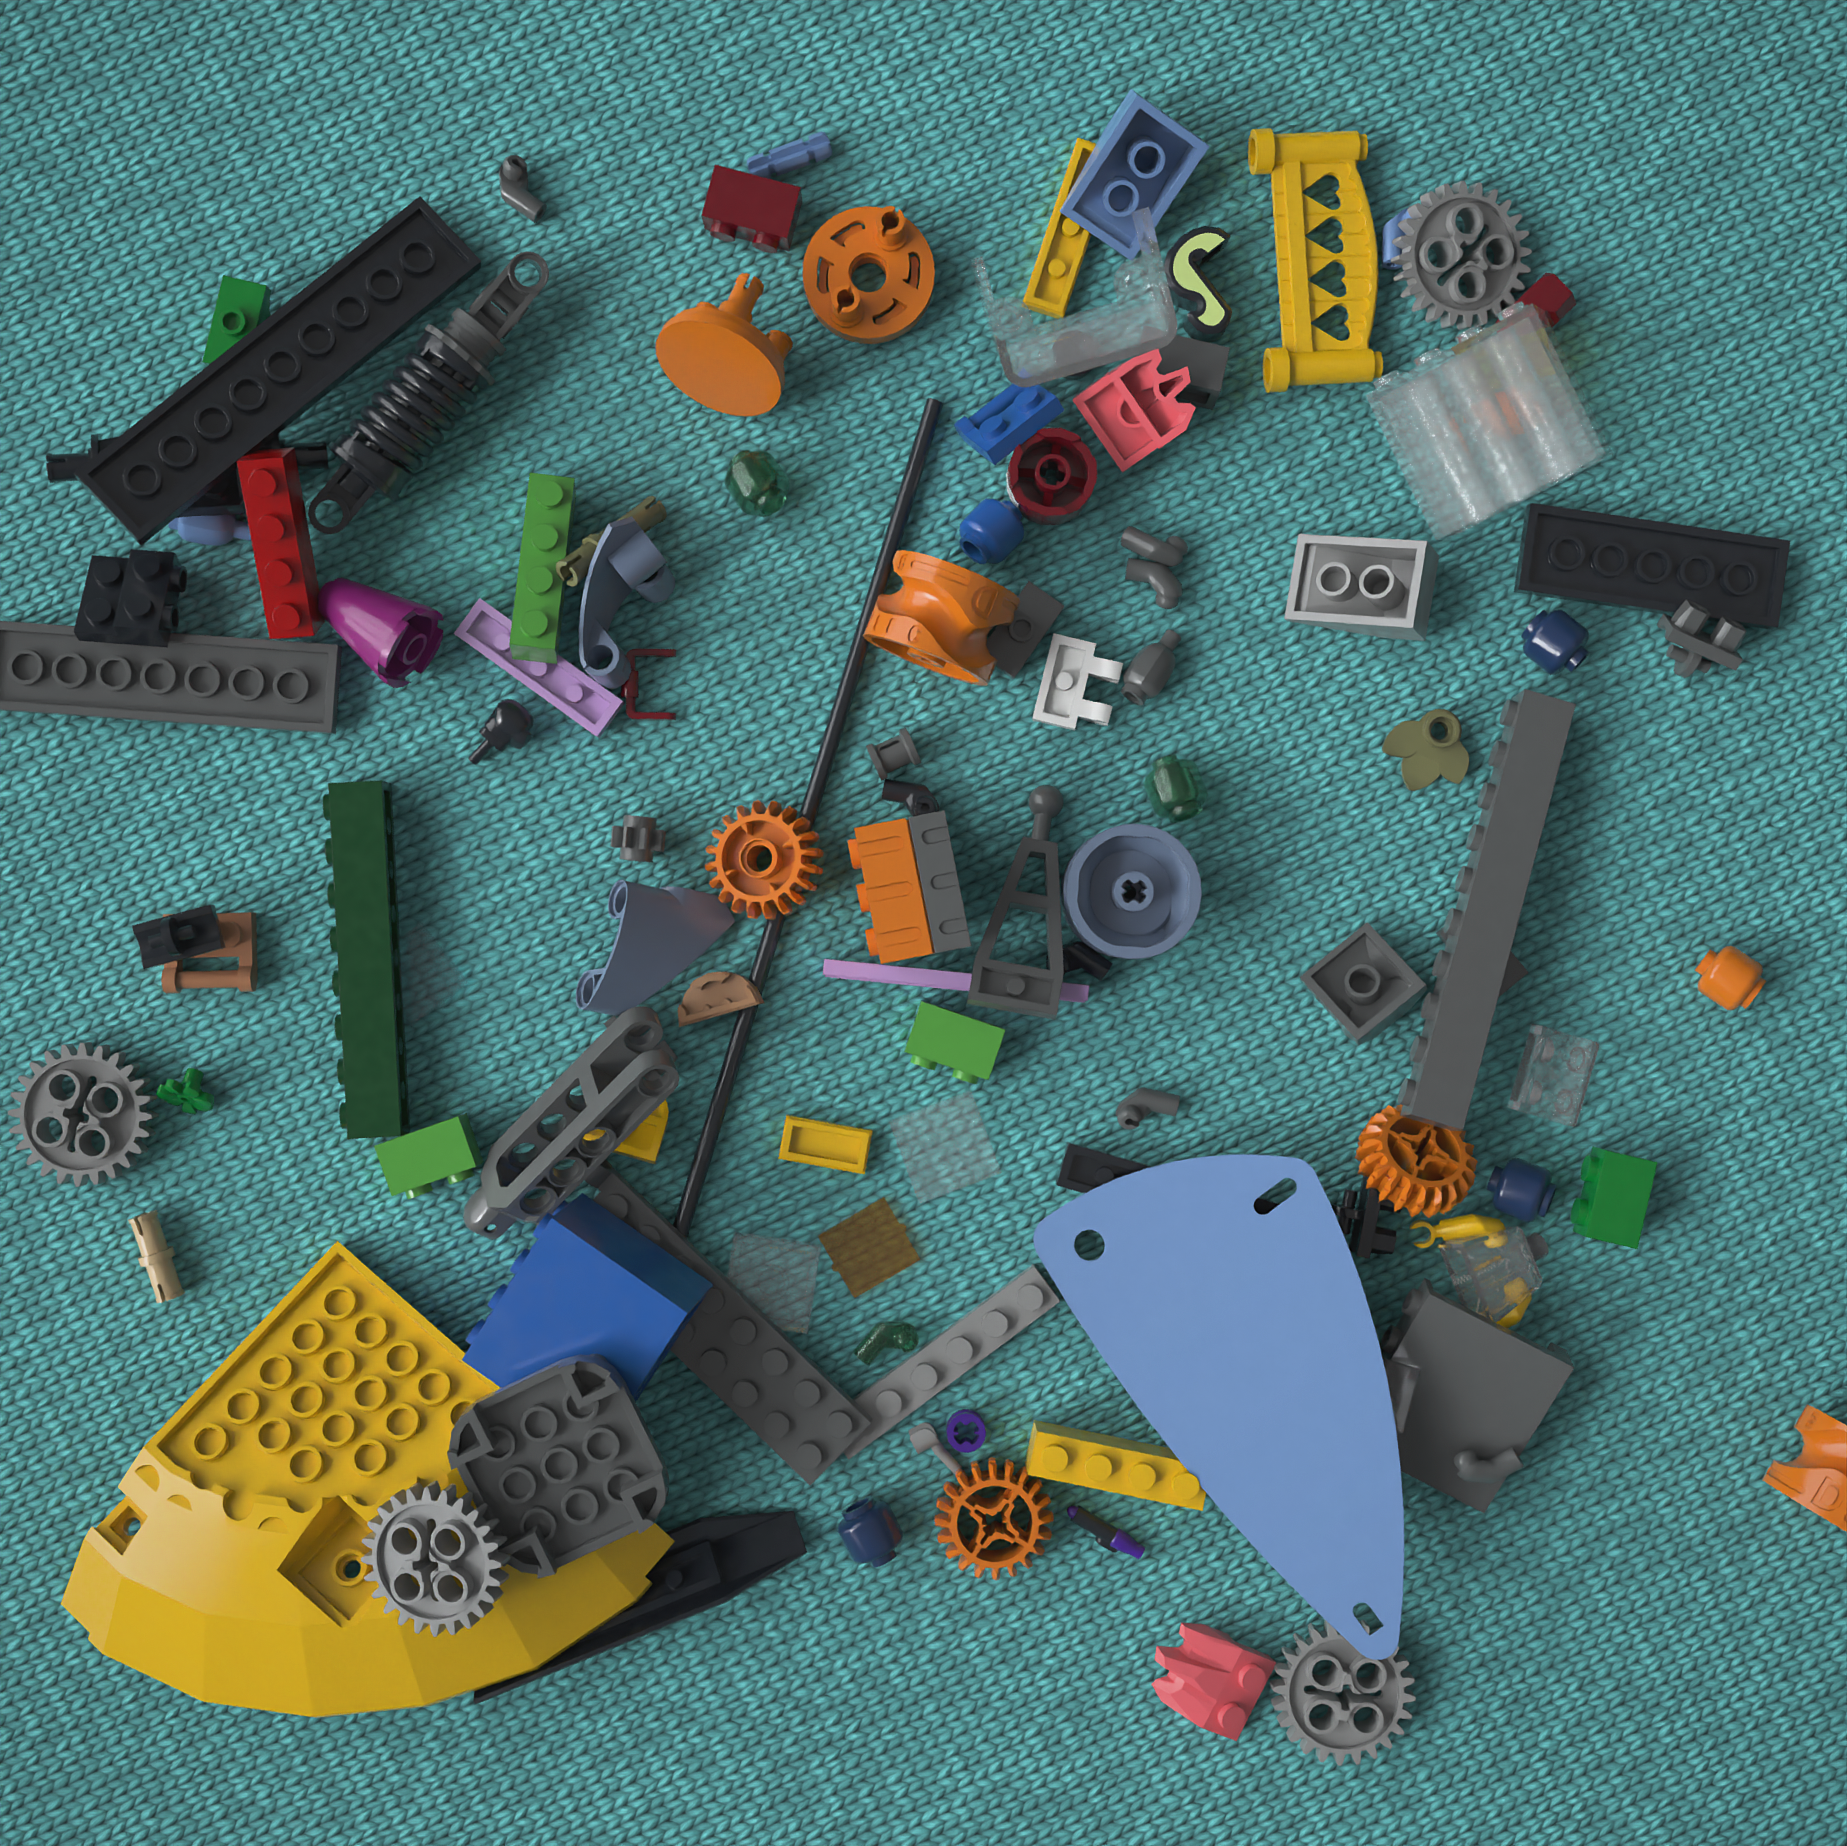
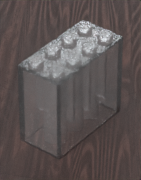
[1365,301,1614,540]

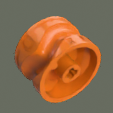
[863,550,1021,686]
[1762,1404,1847,1532]

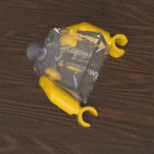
[1409,1214,1549,1328]

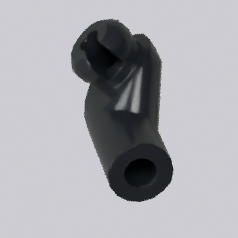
[881,779,939,816]

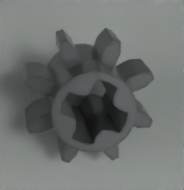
[610,815,666,863]

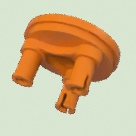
[656,273,793,416]

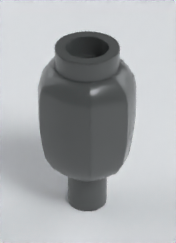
[1121,629,1181,706]

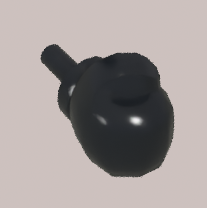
[468,699,534,765]

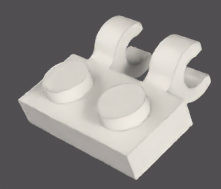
[1032,633,1123,731]

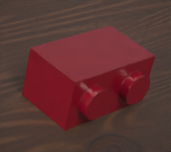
[701,165,802,253]

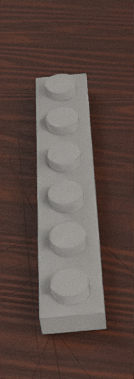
[843,1264,1060,1459]

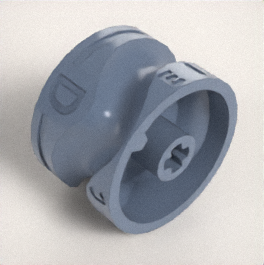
[1060,824,1202,959]

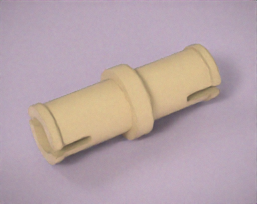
[128,1210,185,1303]

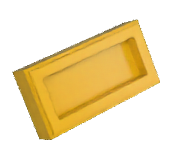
[778,1114,873,1174]

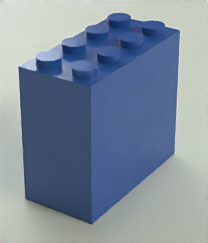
[462,1193,713,1402]

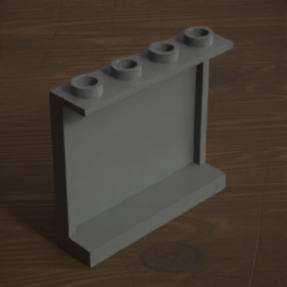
[1380,1278,1574,1513]

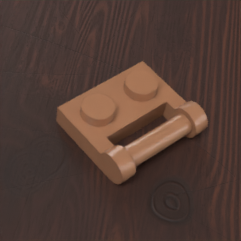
[161,912,258,994]

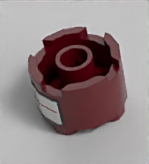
[1006,428,1097,525]

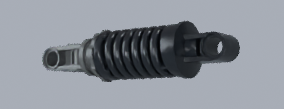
[308,251,549,534]

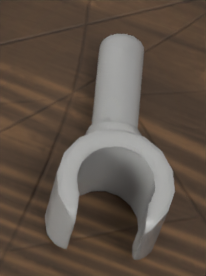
[908,1422,962,1474]

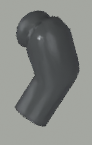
[499,155,547,223]

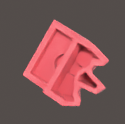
[1072,349,1196,473]
[1152,1622,1276,1741]

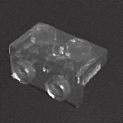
[1507,1024,1600,1127]

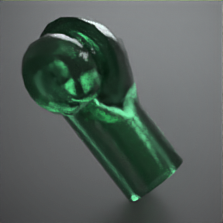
[853,1321,919,1366]

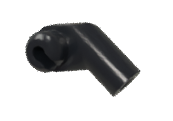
[1046,941,1113,981]

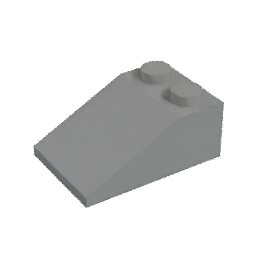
[1284,534,1439,641]

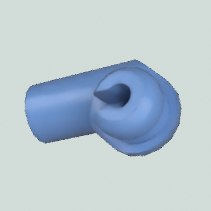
[1382,208,1412,270]

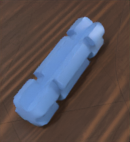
[747,131,832,179]

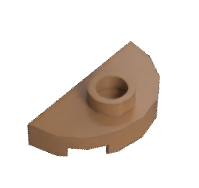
[678,971,764,1027]

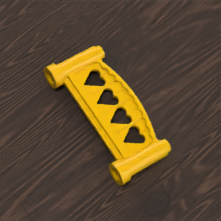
[1248,128,1383,393]

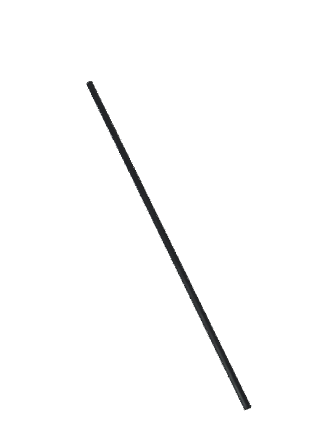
[673,398,943,1238]

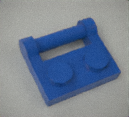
[954,370,1064,465]

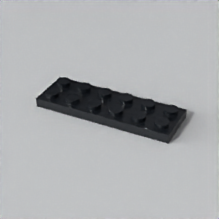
[1514,503,1790,630]

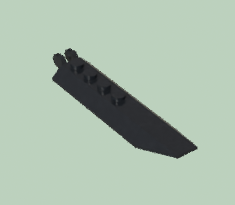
[473,1511,807,1704]

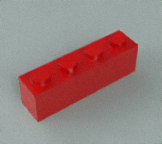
[237,447,325,639]

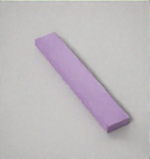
[823,959,1089,1003]

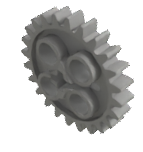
[1391,181,1532,330]
[8,1042,159,1187]
[361,1481,510,1637]
[1270,1620,1416,1766]

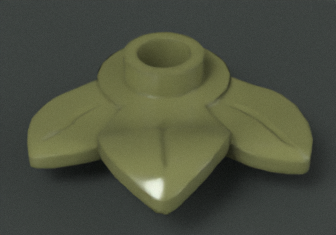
[1382,709,1469,791]

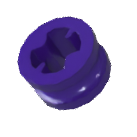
[946,1409,986,1453]

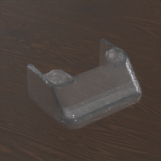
[970,207,1177,387]

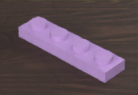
[454,598,625,738]

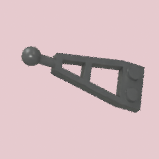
[967,785,1064,1020]

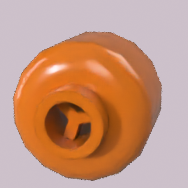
[1695,946,1766,1010]

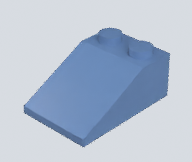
[1060,89,1210,261]

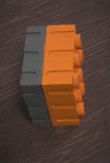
[847,810,971,964]

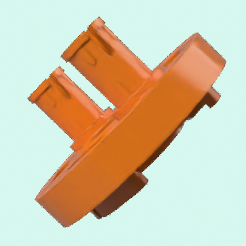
[802,206,935,344]

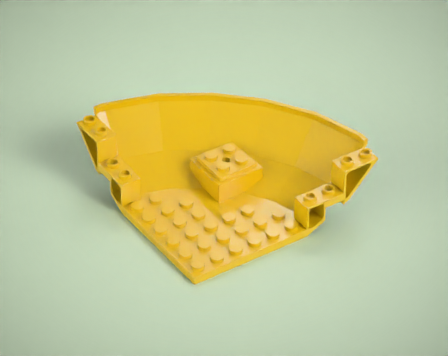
[61,1241,675,1718]

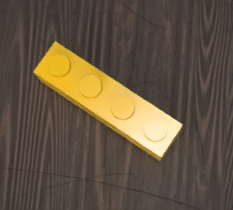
[1025,1420,1206,1511]

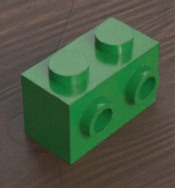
[1571,1146,1658,1249]

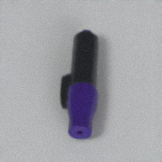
[1067,1505,1145,1560]

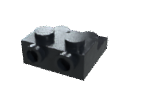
[74,549,187,648]

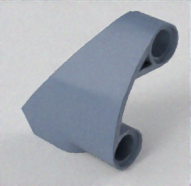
[579,516,675,689]
[576,880,735,1016]

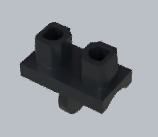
[132,904,226,969]
[1330,1176,1403,1259]

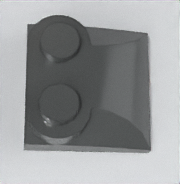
[1300,922,1427,1046]

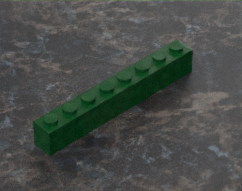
[323,780,410,1139]

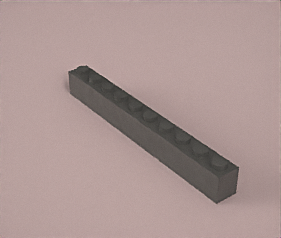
[1398,689,1576,1131]

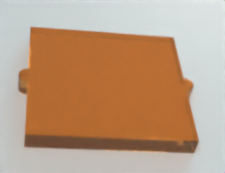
[818,1196,920,1298]

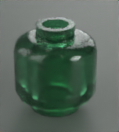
[724,450,790,517]
[1144,754,1208,823]

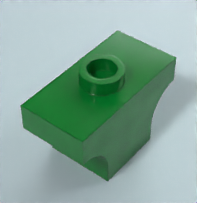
[202,275,271,366]

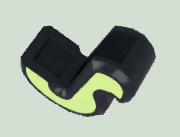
[1160,226,1232,343]

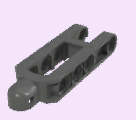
[463,1006,679,1240]

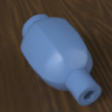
[169,515,251,546]

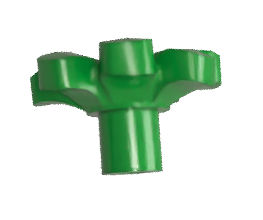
[156,1068,215,1115]

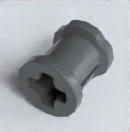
[866,727,921,781]

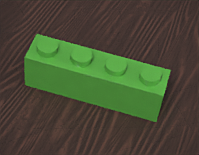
[509,473,576,664]

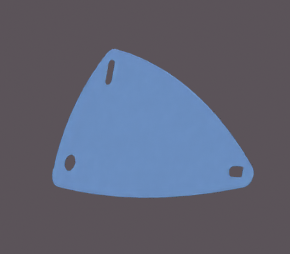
[1033,1154,1404,1660]

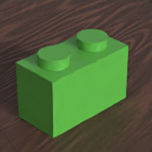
[904,1000,1005,1085]
[374,1113,484,1199]

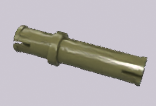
[556,496,667,587]

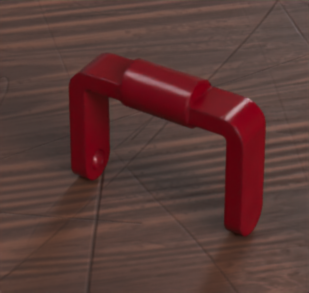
[621,649,676,721]

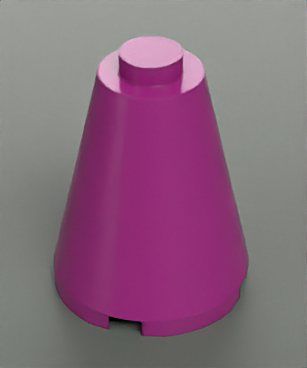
[317,577,444,688]

